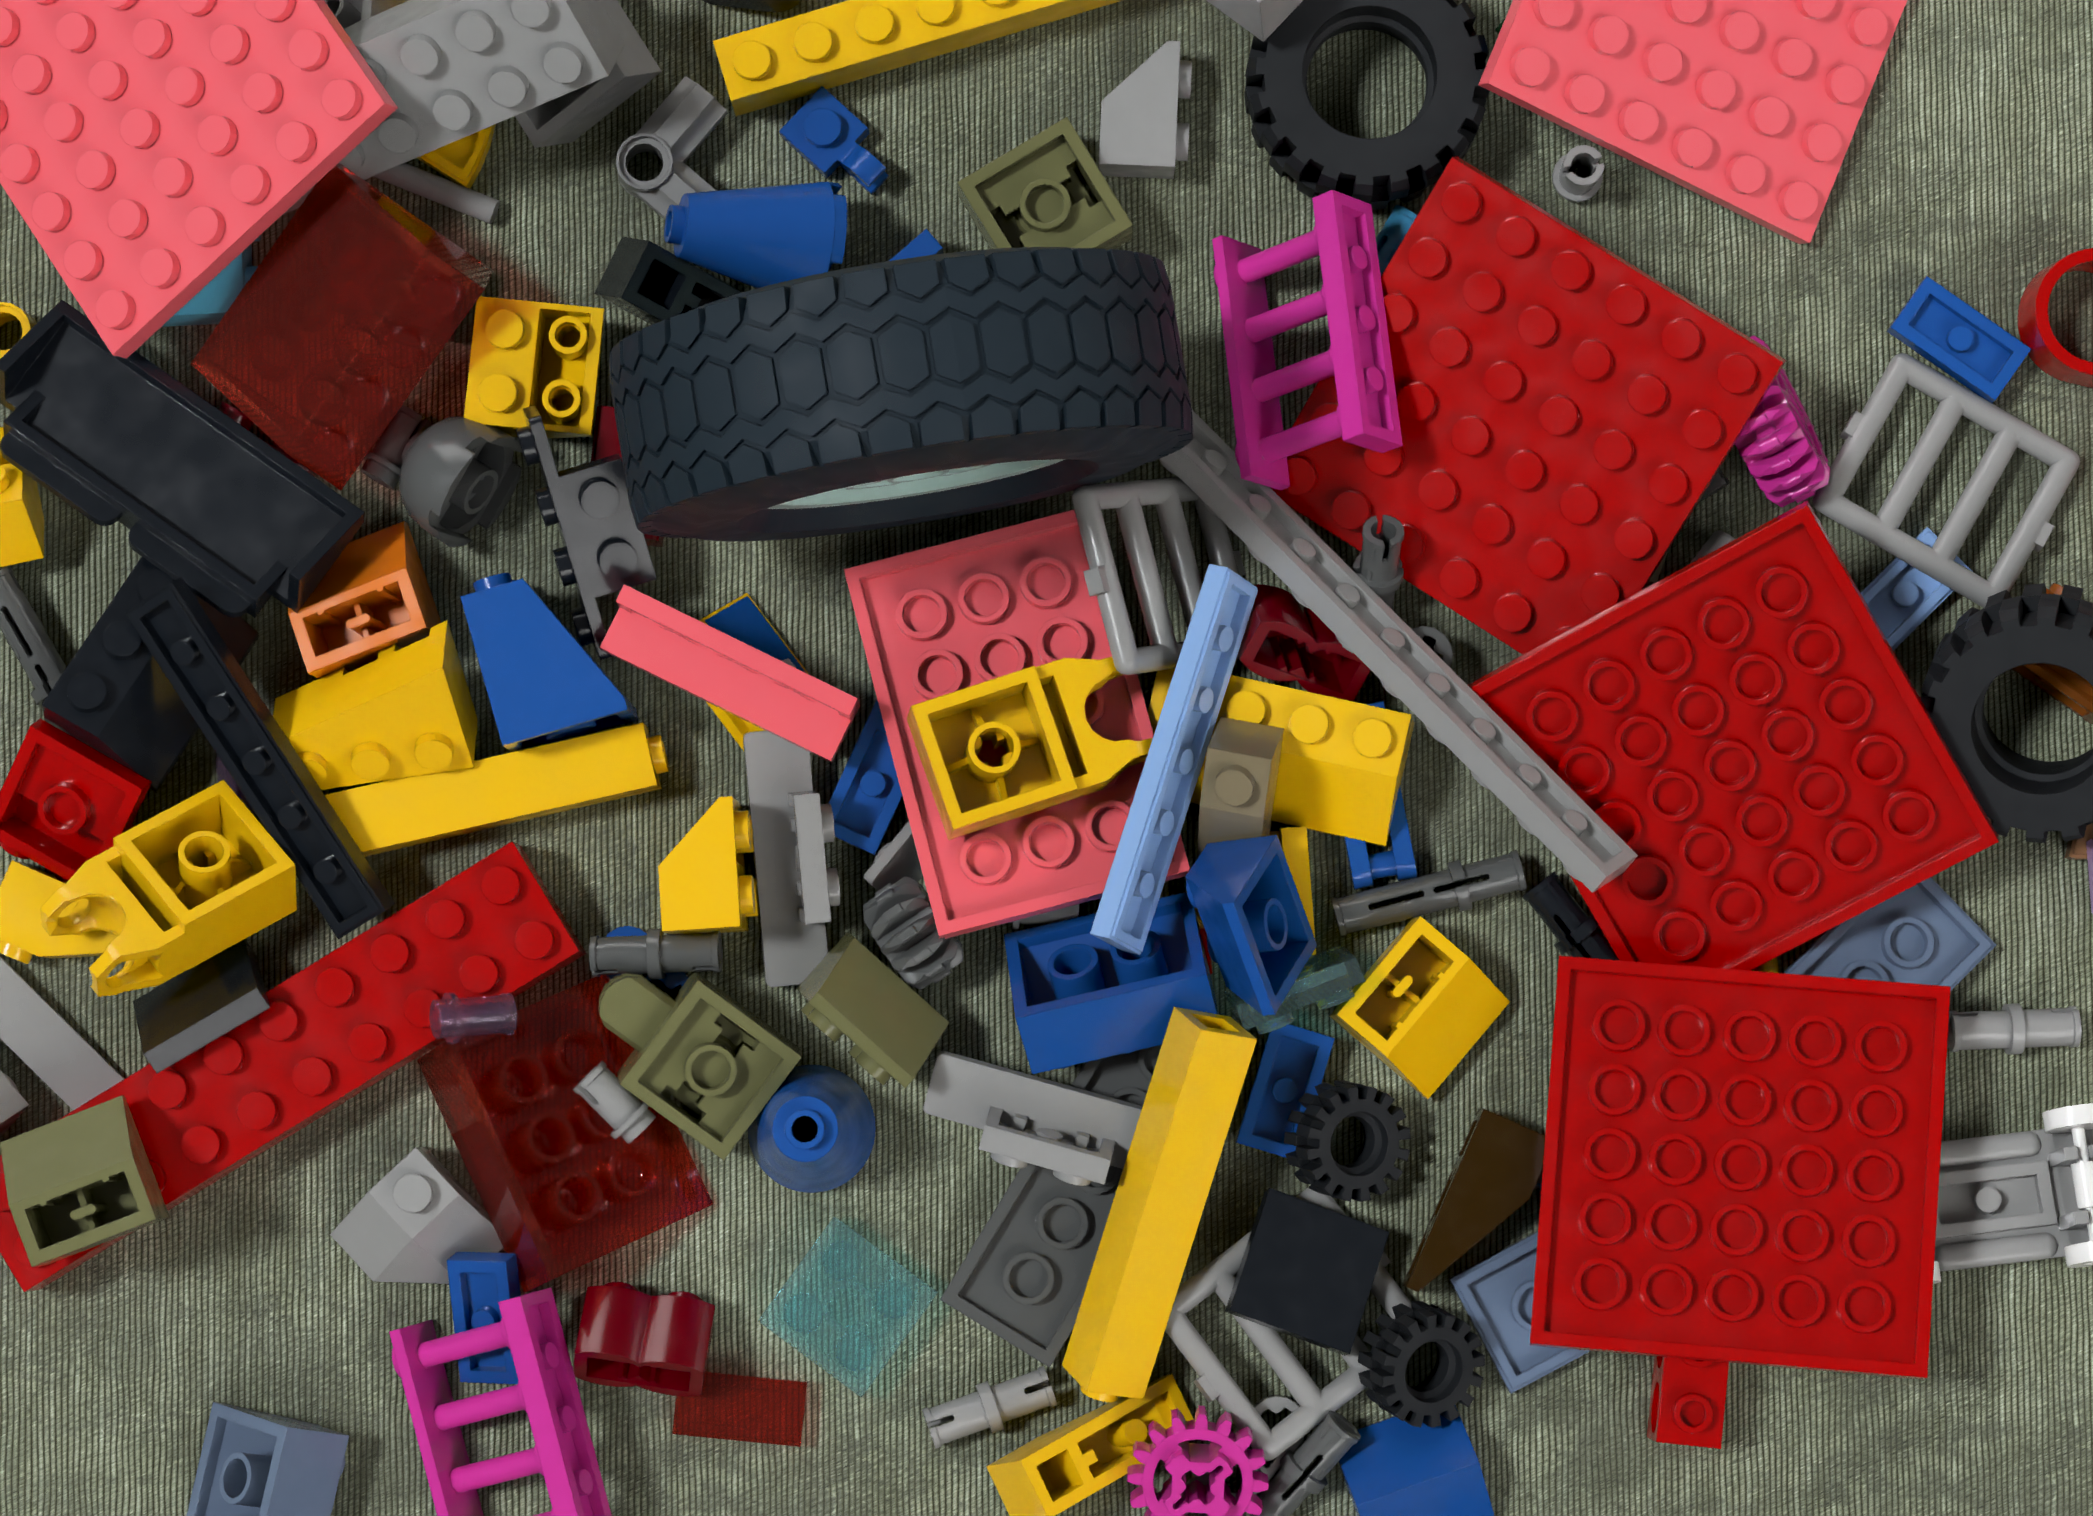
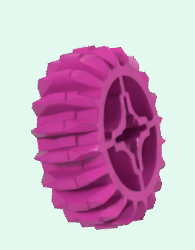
[1735,335,1830,507]

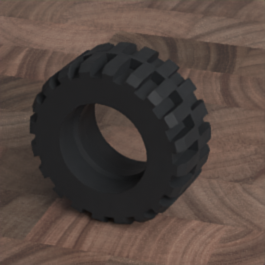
[1244,0,1490,210]
[1921,583,2093,843]

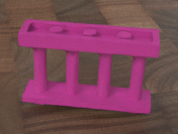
[1212,190,1403,490]
[389,1287,612,1516]

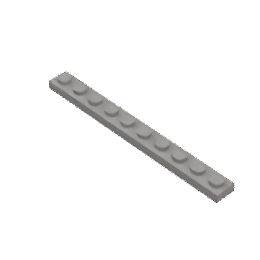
[1159,410,1638,893]

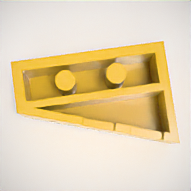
[273,620,478,790]

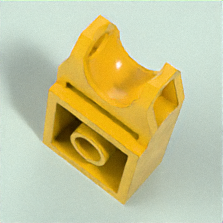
[906,657,1153,840]
[40,779,297,997]

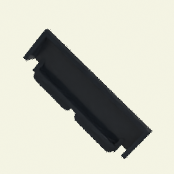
[0,300,365,618]

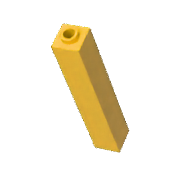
[325,722,669,857]
[1062,1007,1257,1403]

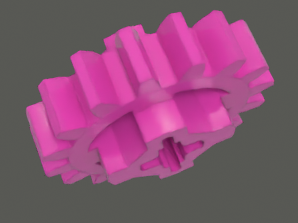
[1127,1405,1269,1516]

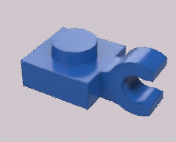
[779,86,889,195]

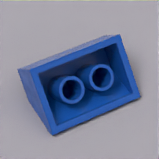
[1004,892,1218,1074]

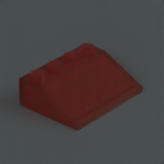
[191,163,493,490]
[417,975,713,1293]

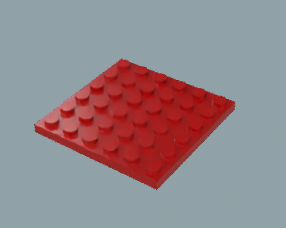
[1270,156,1787,655]
[1468,500,1999,971]
[1530,956,1951,1380]

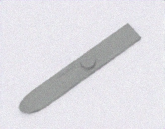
[0,956,125,1110]

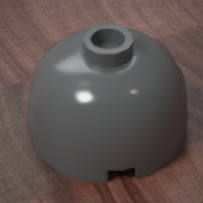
[399,416,523,547]

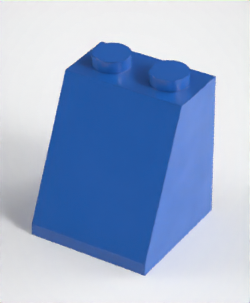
[460,573,639,752]

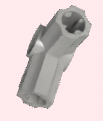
[616,76,728,220]

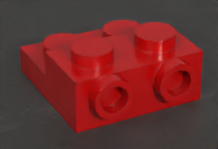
[0,718,152,883]

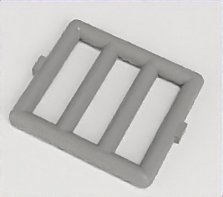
[1813,353,2080,608]
[1072,477,1246,675]
[1165,1187,1412,1461]

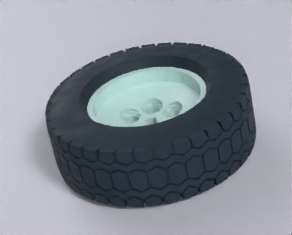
[609,247,1193,541]

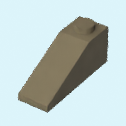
[1197,717,1284,858]

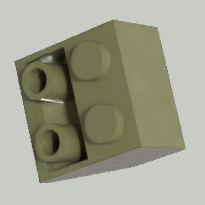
[797,932,950,1088]
[0,1095,170,1267]

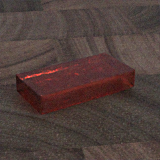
[672,1371,808,1447]

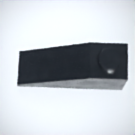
[594,237,742,325]

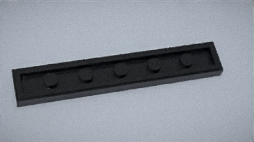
[125,576,395,939]

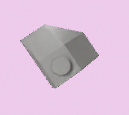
[330,1147,512,1284]

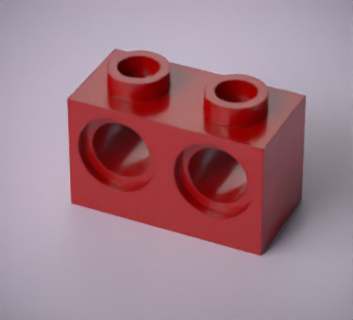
[1647,1356,1729,1449]

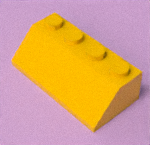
[1148,669,1415,847]

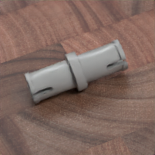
[1947,1003,2082,1055]
[922,1366,1057,1448]

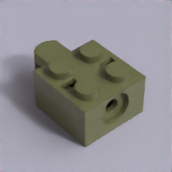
[957,117,1133,250]
[598,972,802,1160]

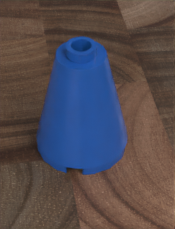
[664,182,847,288]
[748,1065,876,1193]

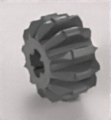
[863,876,963,990]

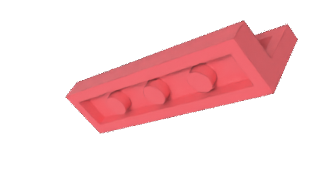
[599,584,860,763]

